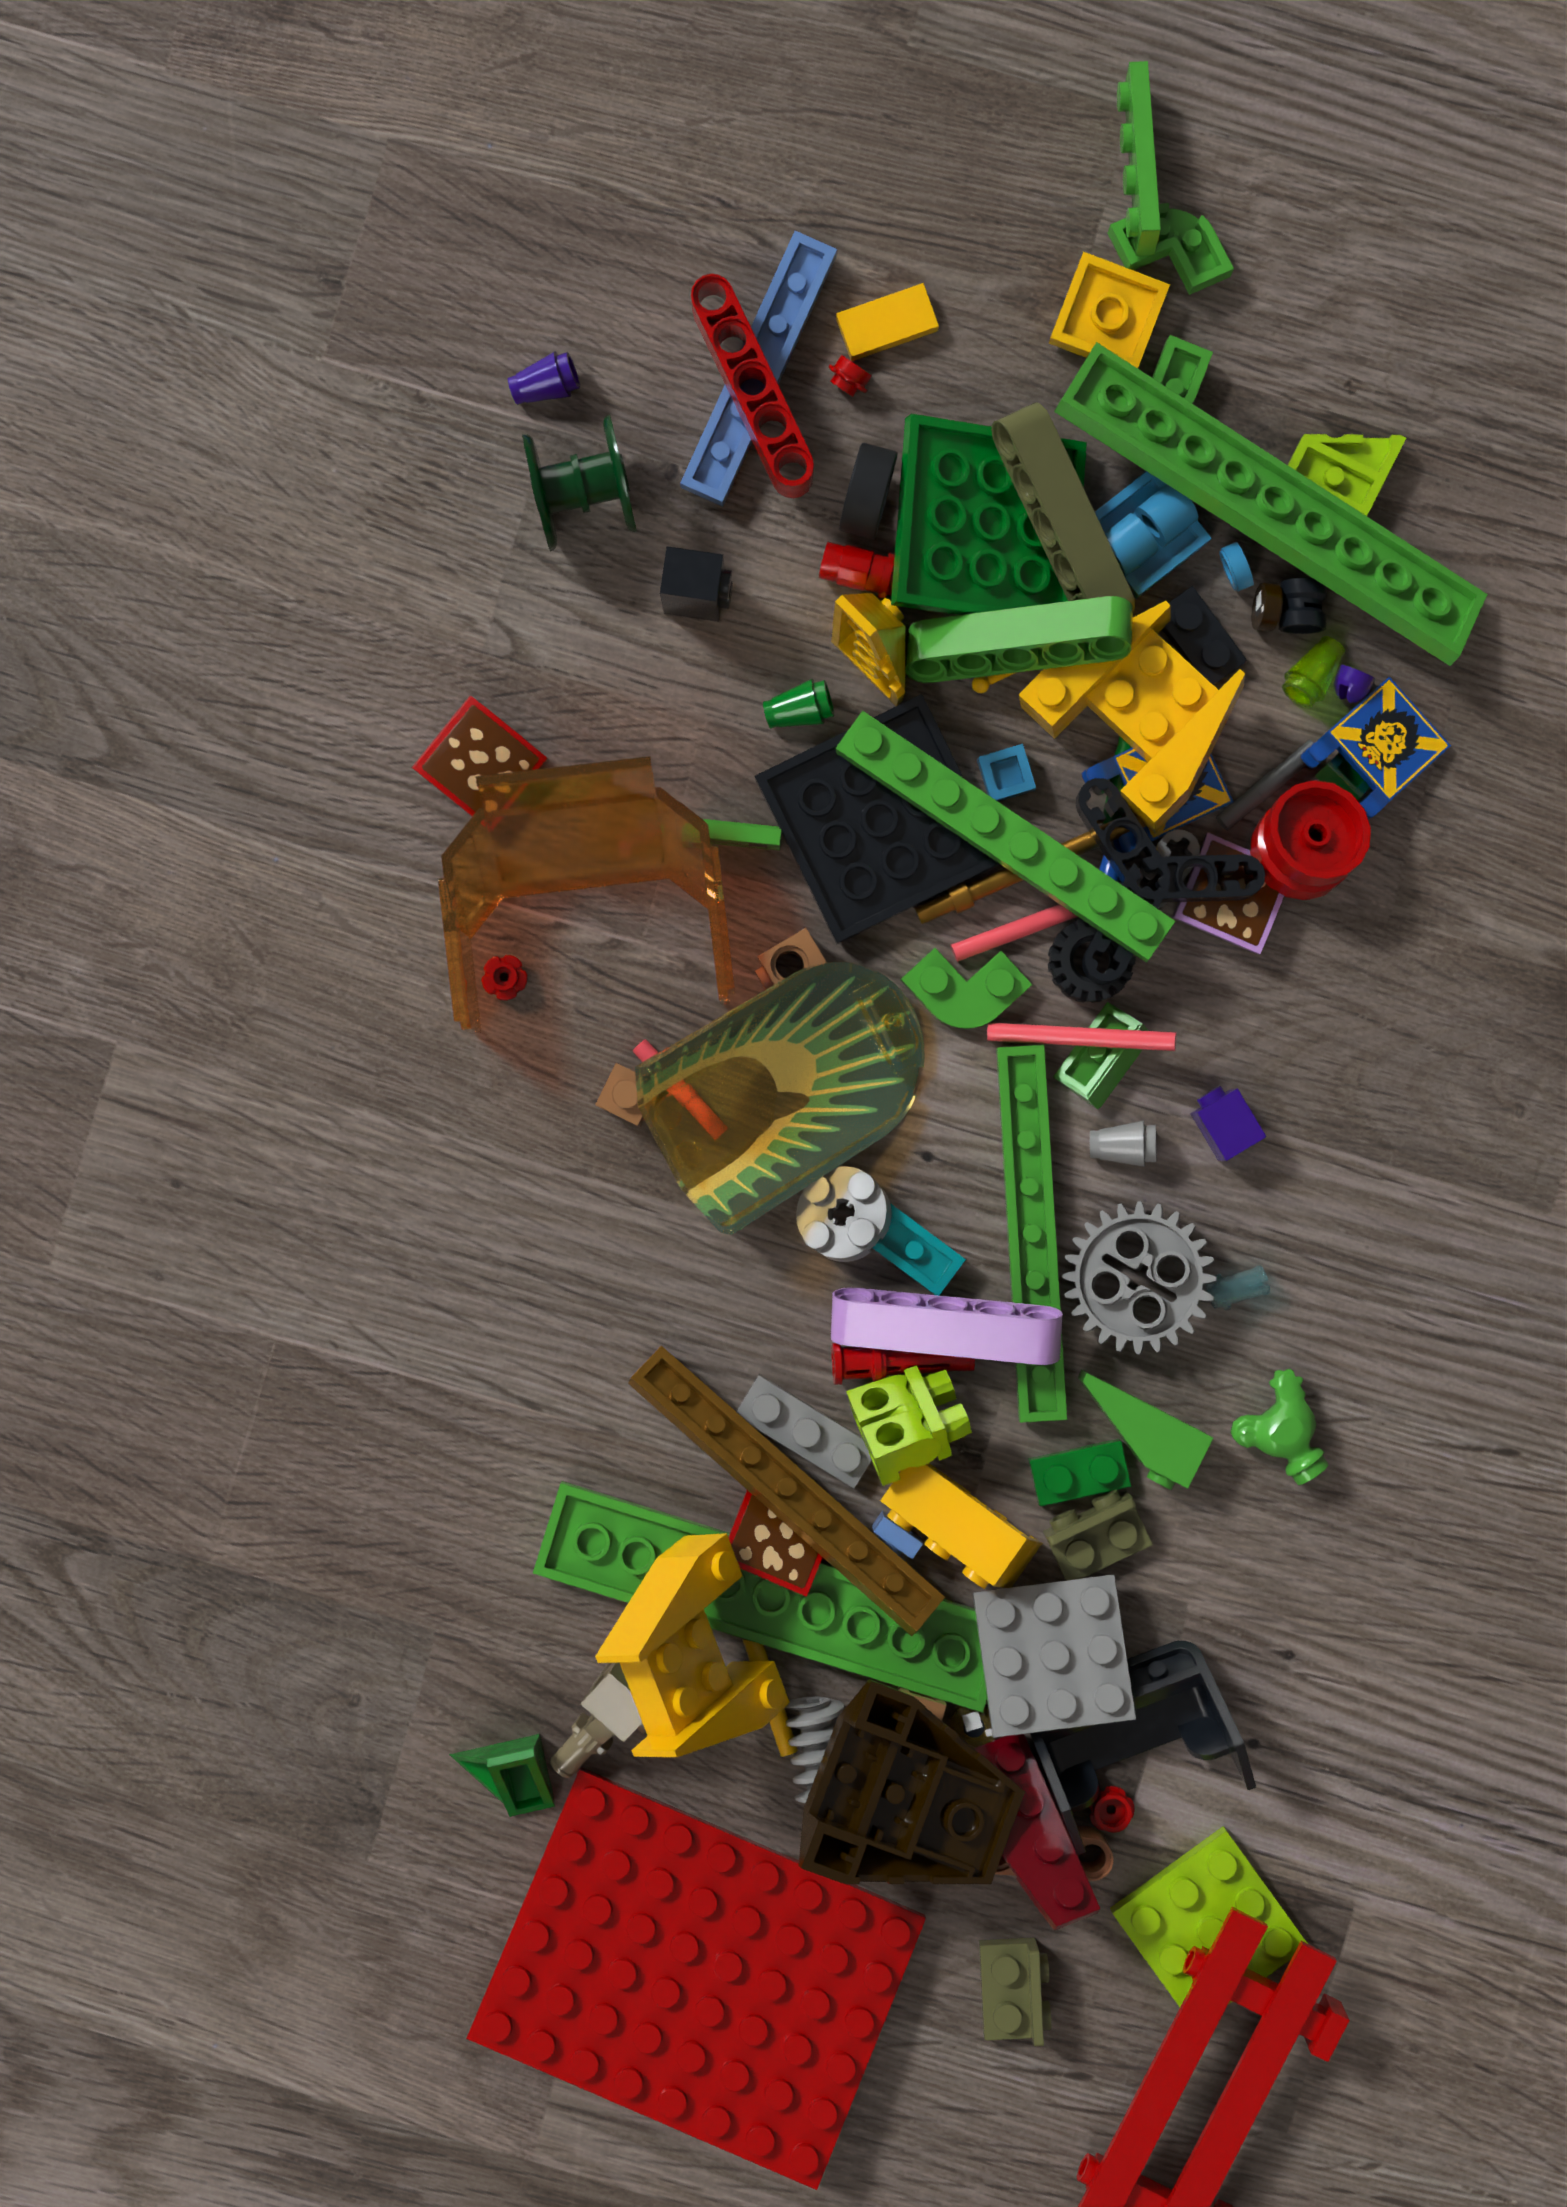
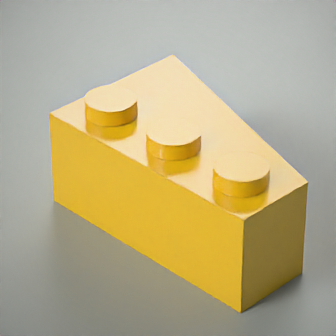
[880,1463,1043,1589]

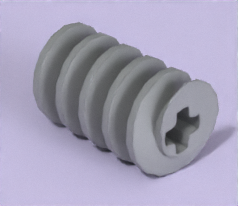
[785,1696,845,1803]

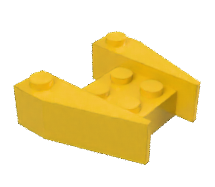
[1019,601,1245,833]
[595,1533,790,1757]

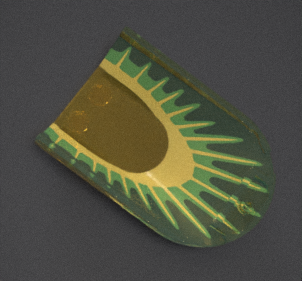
[635,962,925,1235]

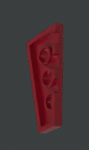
[974,1734,1100,1931]

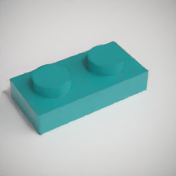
[872,1203,966,1296]

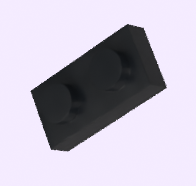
[1162,586,1247,685]

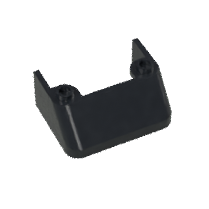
[1030,1641,1256,1856]

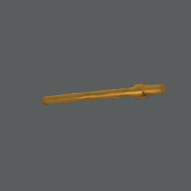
[915,810,1179,924]

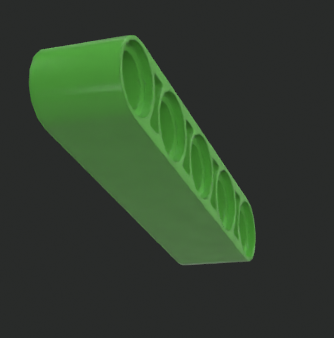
[905,596,1133,683]

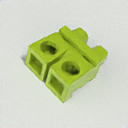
[846,1365,972,1486]

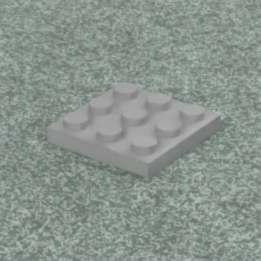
[972,1575,1136,1738]

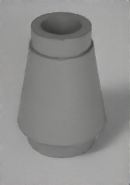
[1090,1120,1157,1167]

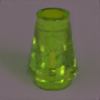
[1282,636,1345,708]

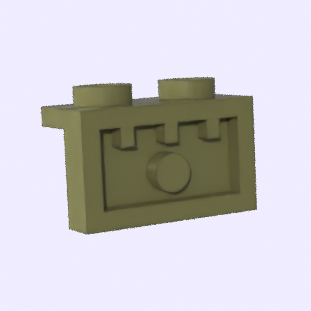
[1043,1490,1153,1581]
[979,1937,1052,2047]

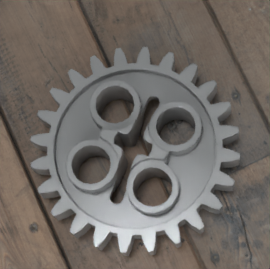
[1062,1201,1217,1355]

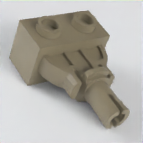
[550,1663,646,1778]

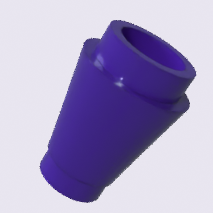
[508,351,580,405]

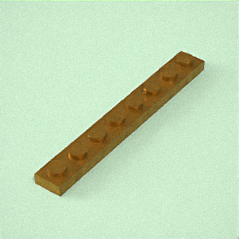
[628,1346,945,1636]

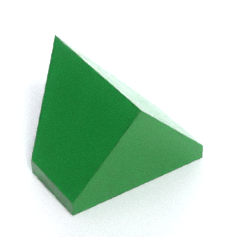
[449,1734,555,1817]

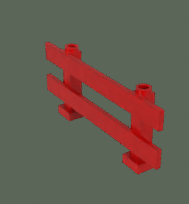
[1077,1907,1350,2207]

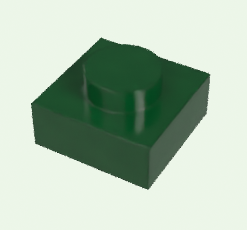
[1315,752,1370,801]

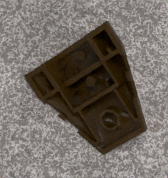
[799,1679,1025,1884]

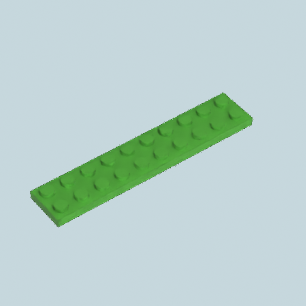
[1054,342,1487,666]
[533,1481,987,1713]

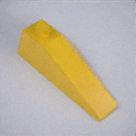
[831,593,905,706]

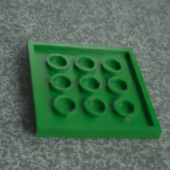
[891,413,1087,615]

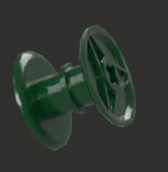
[522,414,637,552]

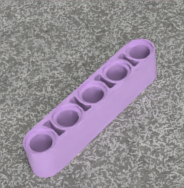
[831,1288,1063,1365]

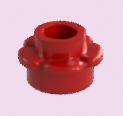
[828,355,872,397]
[481,955,528,1001]
[1089,1786,1135,1833]

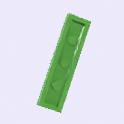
[1117,61,1161,256]

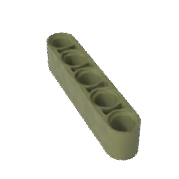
[991,402,1135,612]

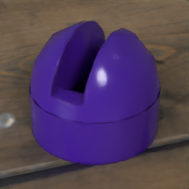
[1333,664,1375,703]

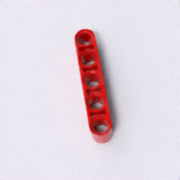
[691,274,814,499]

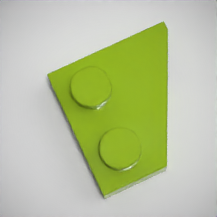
[1288,434,1406,516]

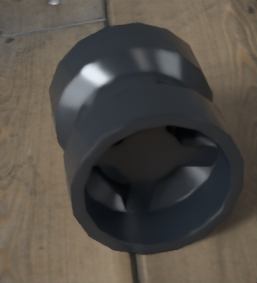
[1279,578,1327,634]

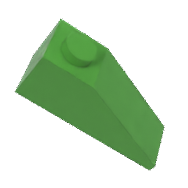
[1077,1369,1213,1490]

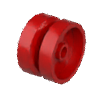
[1250,780,1371,900]

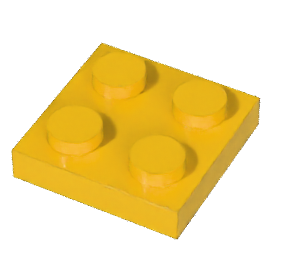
[1048,251,1170,368]

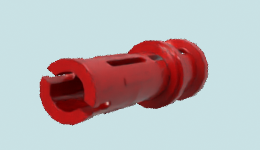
[831,1343,975,1385]

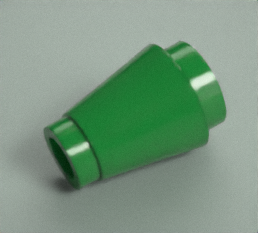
[763,679,834,729]

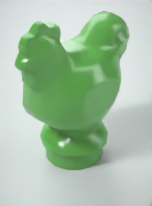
[1230,1369,1329,1485]

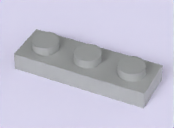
[736,1374,871,1488]

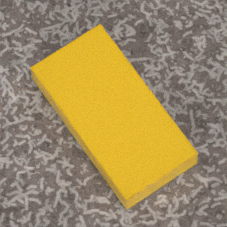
[836,283,939,361]

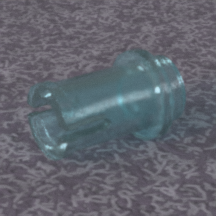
[1206,1265,1270,1310]

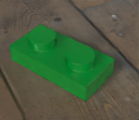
[1028,1439,1131,1506]

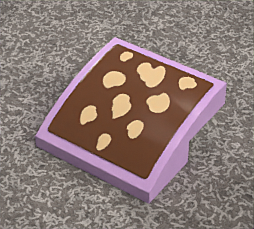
[1172,833,1284,955]

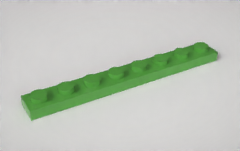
[836,710,1176,963]
[996,1045,1067,1423]

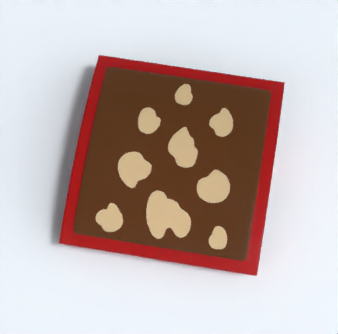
[411,696,547,830]
[728,1490,822,1597]

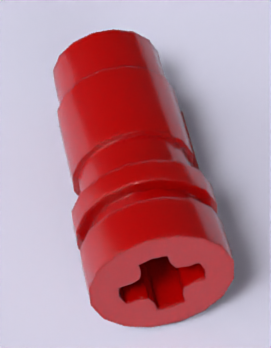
[819,542,895,599]

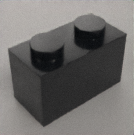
[660,546,733,622]

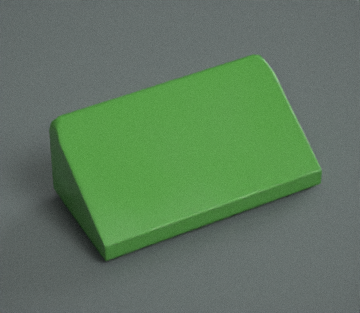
[1053,1002,1149,1109]

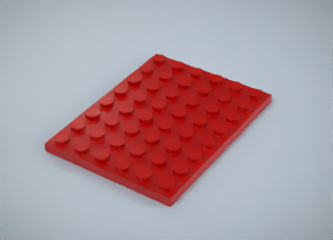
[466,1767,926,2190]

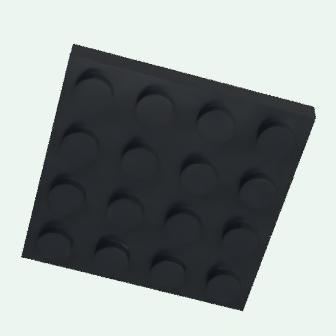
[754,694,1000,944]

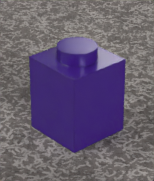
[1190,1086,1266,1161]

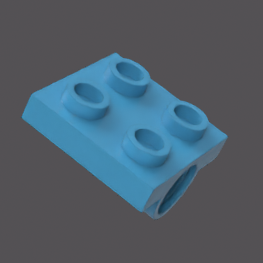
[1095,471,1212,599]

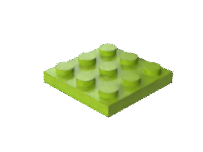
[1110,1826,1308,2007]

